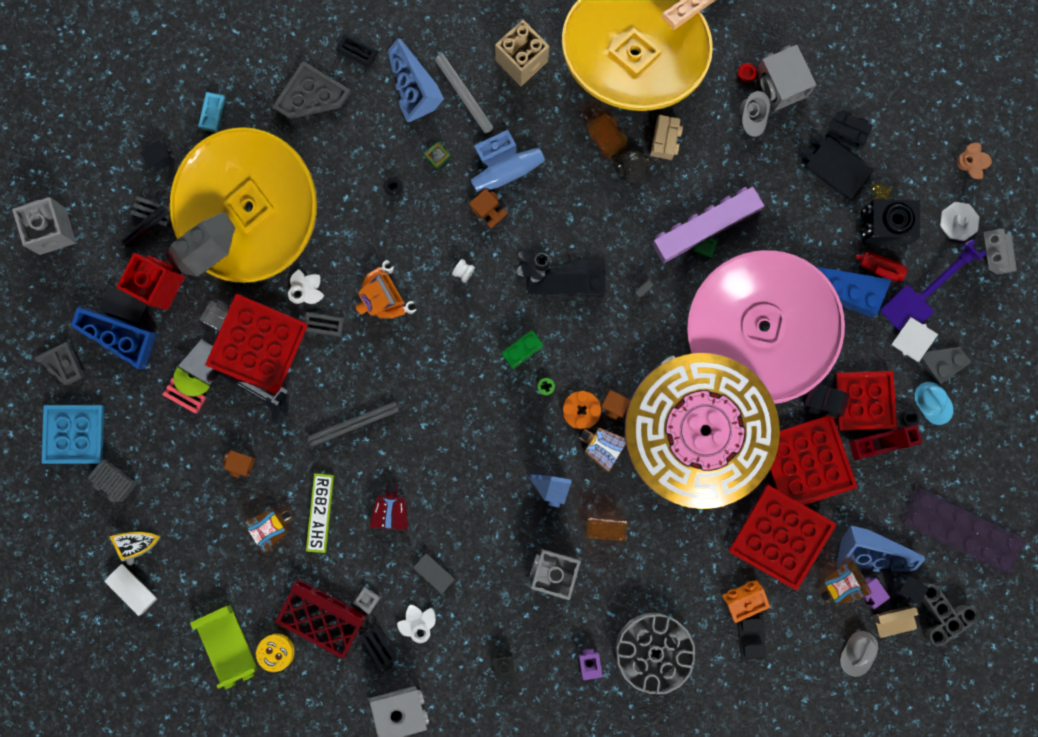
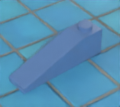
[388,38,444,122]

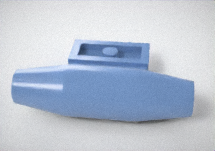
[471,130,545,194]

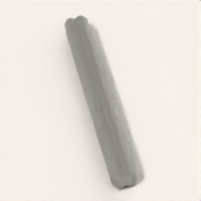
[435,54,493,134]

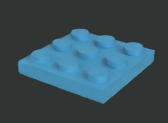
[42,405,104,464]

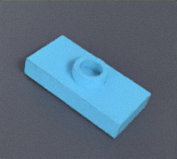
[198,92,226,133]

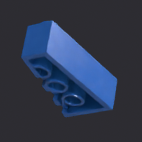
[816,267,891,318]
[71,308,157,369]

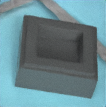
[633,280,654,301]

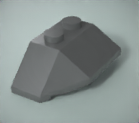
[165,212,236,277]

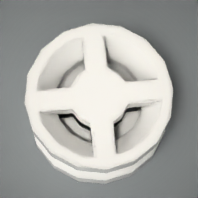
[452,259,475,283]

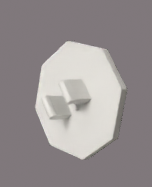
[940,202,979,241]

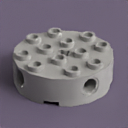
[615,613,695,694]

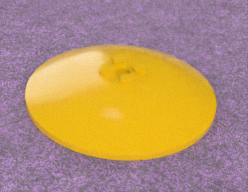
[562,0,713,111]
[170,128,317,283]

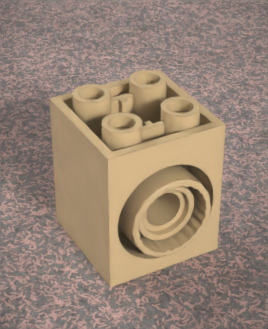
[495,20,549,86]

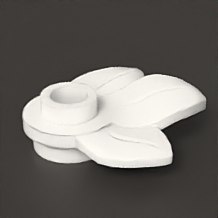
[288,270,324,304]
[397,605,436,643]

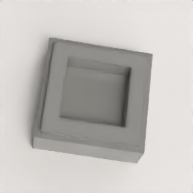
[353,587,381,614]

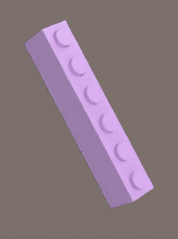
[652,187,764,264]

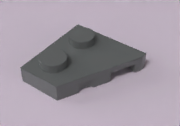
[35,342,85,385]
[921,347,971,385]

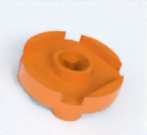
[563,391,601,429]

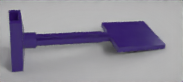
[879,240,987,332]

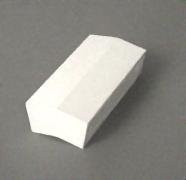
[104,564,157,616]

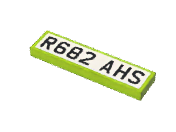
[306,474,334,553]

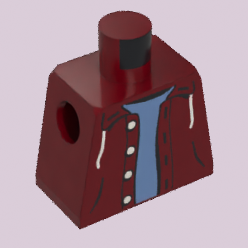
[370,485,409,529]

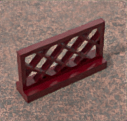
[275,579,367,659]

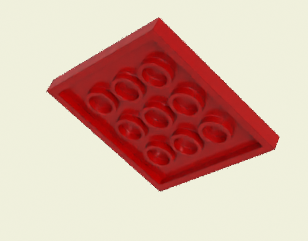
[205,294,308,394]
[769,416,858,505]
[728,484,837,591]

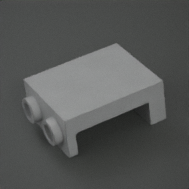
[984,229,1017,275]

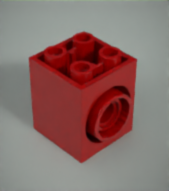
[116,253,185,310]

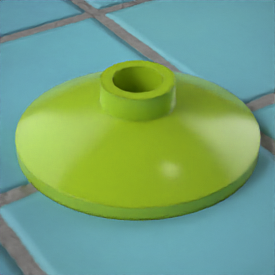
[173,367,210,396]

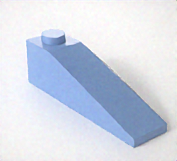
[529,474,571,507]
[837,526,925,572]

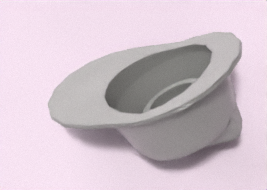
[740,91,770,137]
[840,631,878,677]

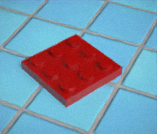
[834,371,897,431]

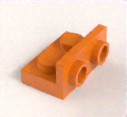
[722,580,770,623]

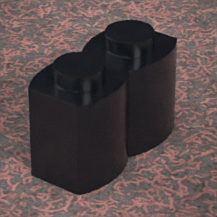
[803,385,850,419]

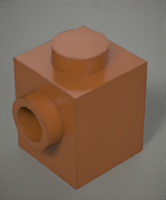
[601,390,631,420]
[223,450,256,478]

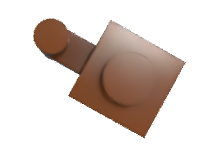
[469,189,508,229]

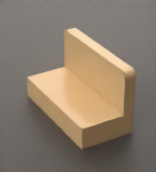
[873,606,918,638]

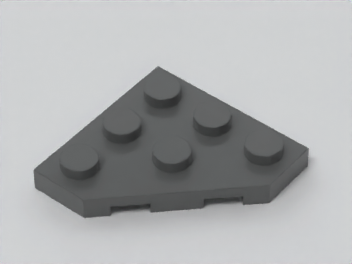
[272,61,351,119]

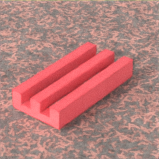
[162,378,207,414]

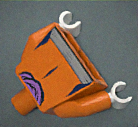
[356,260,416,319]

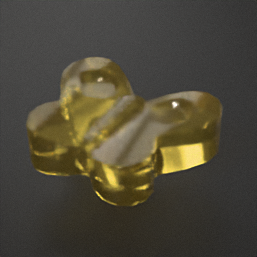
[872,183,891,200]

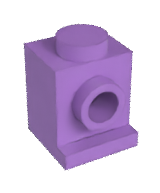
[859,577,890,609]
[579,649,603,680]

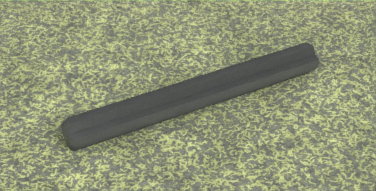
[307,402,399,446]

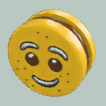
[256,634,295,672]

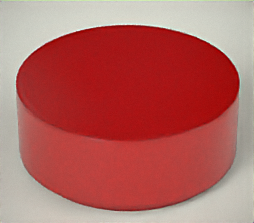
[737,63,757,83]

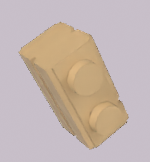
[650,115,683,160]

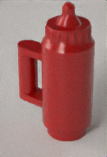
[855,251,908,281]

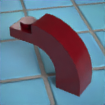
[849,425,922,460]

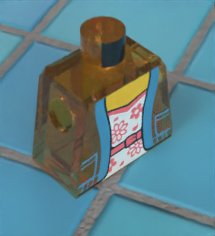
[243,509,294,554]
[821,560,873,605]

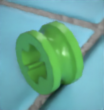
[537,378,555,395]

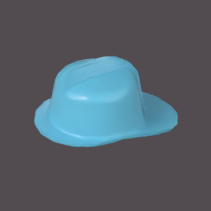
[914,382,953,425]

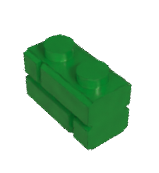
[501,330,543,370]

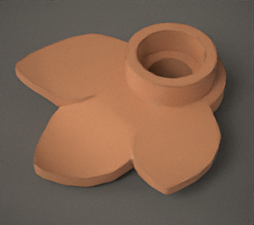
[957,143,992,179]

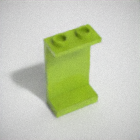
[190,605,258,690]

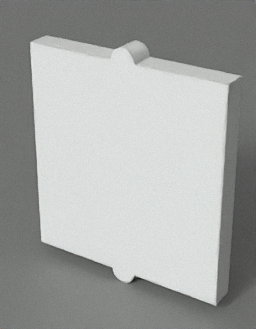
[892,318,938,362]

